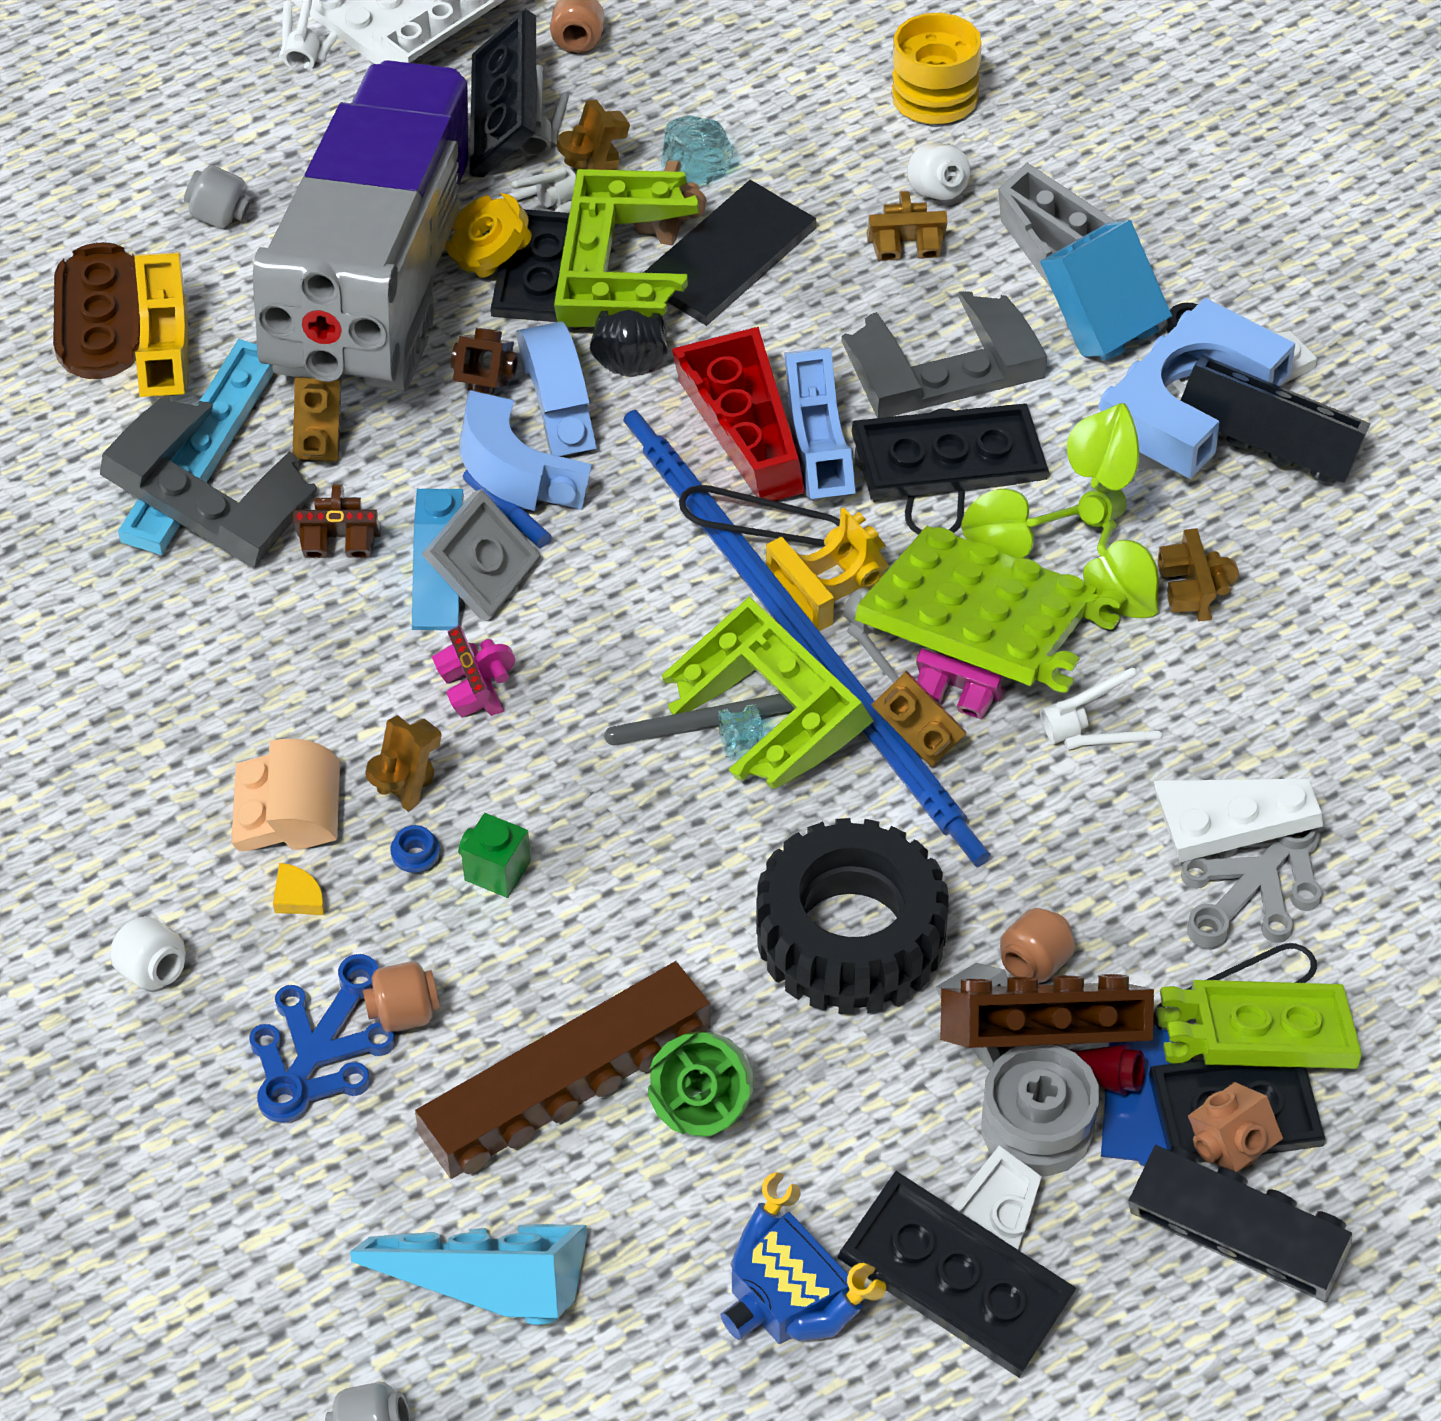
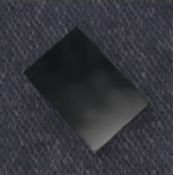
[490,209,570,322]
[1148,1060,1326,1163]

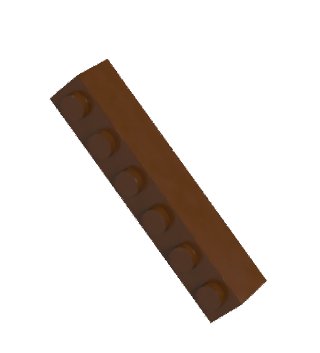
[415,961,711,1179]

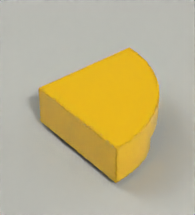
[273,863,324,915]

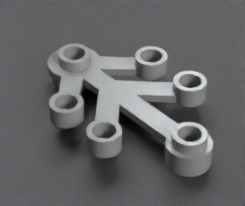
[1181,828,1322,948]

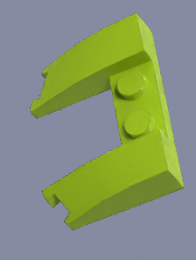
[554,169,699,327]
[662,596,874,789]

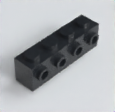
[1180,355,1371,483]
[1128,1144,1352,1303]

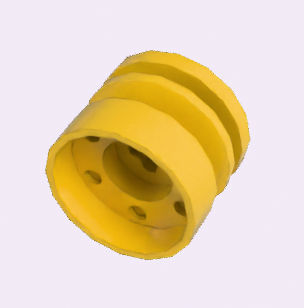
[892,12,982,124]

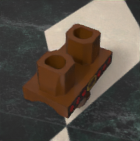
[293,484,381,558]

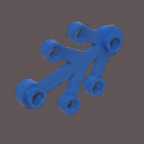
[249,954,395,1122]

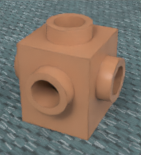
[1188,1082,1283,1172]

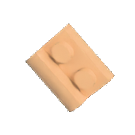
[231,739,340,851]

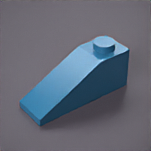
[411,489,464,631]

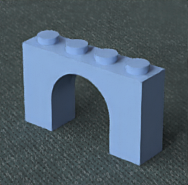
[1099,298,1295,479]

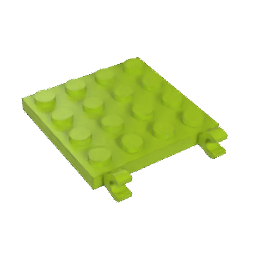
[854,525,1126,692]

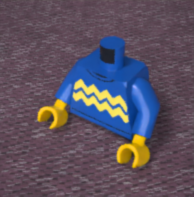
[720,1172,886,1344]

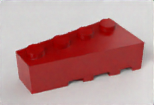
[672,326,805,501]

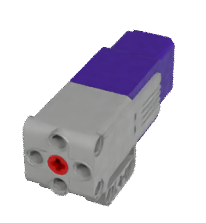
[253,60,469,391]

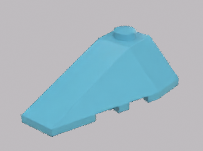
[350,1224,587,1325]

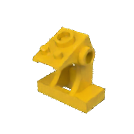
[766,507,889,632]

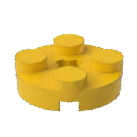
[445,193,532,278]

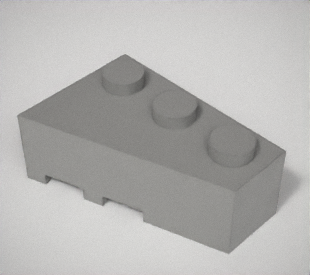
[998,162,1117,290]

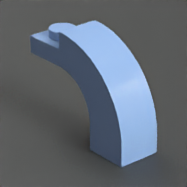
[516,321,597,456]
[784,347,856,499]
[459,390,592,511]

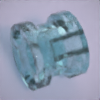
[718,704,764,758]

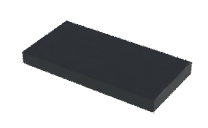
[469,8,536,178]
[643,180,816,326]
[851,403,1049,500]
[837,1171,1076,1378]

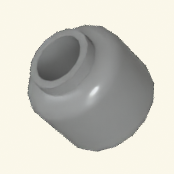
[184,165,251,229]
[325,1381,411,1421]

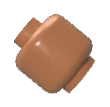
[550,0,605,53]
[1000,908,1075,983]
[363,961,440,1032]

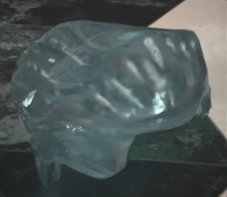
[661,115,734,187]

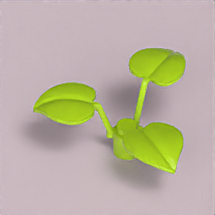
[961,403,1159,618]

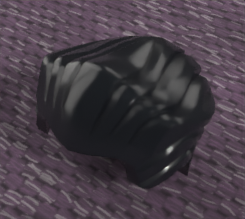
[590,309,668,377]

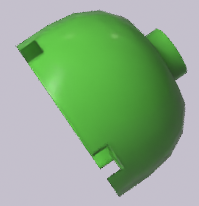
[648,1032,754,1137]

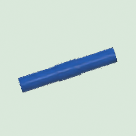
[463,469,552,549]

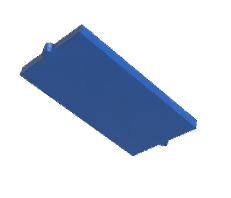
[1101,1025,1193,1166]

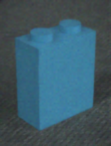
[1040,220,1172,360]

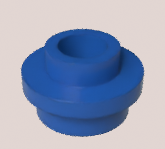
[390,825,440,873]

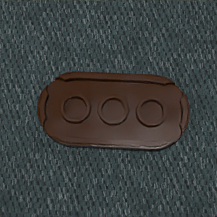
[53,242,140,379]

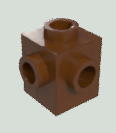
[451,328,518,394]

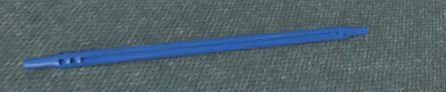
[623,410,991,867]

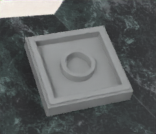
[422,489,541,621]

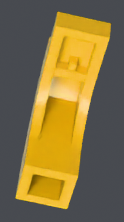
[134,252,189,397]

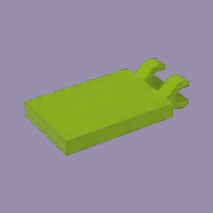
[1156,980,1362,1069]

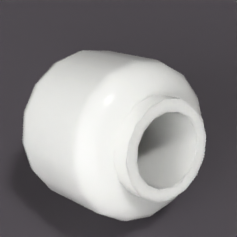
[907,142,970,200]
[110,916,186,991]

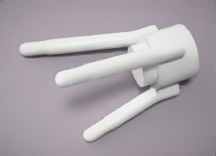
[279,0,338,69]
[492,166,576,213]
[1040,668,1162,751]

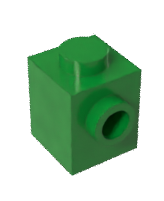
[458,812,531,898]

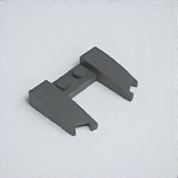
[841,291,1047,418]
[100,395,317,569]

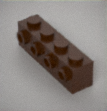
[940,974,1154,1048]

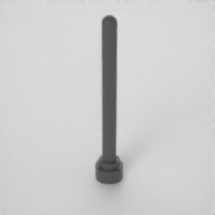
[604,693,795,745]

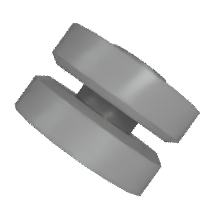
[981,1045,1099,1177]

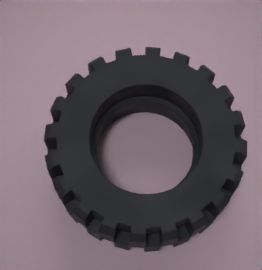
[756,818,949,1014]

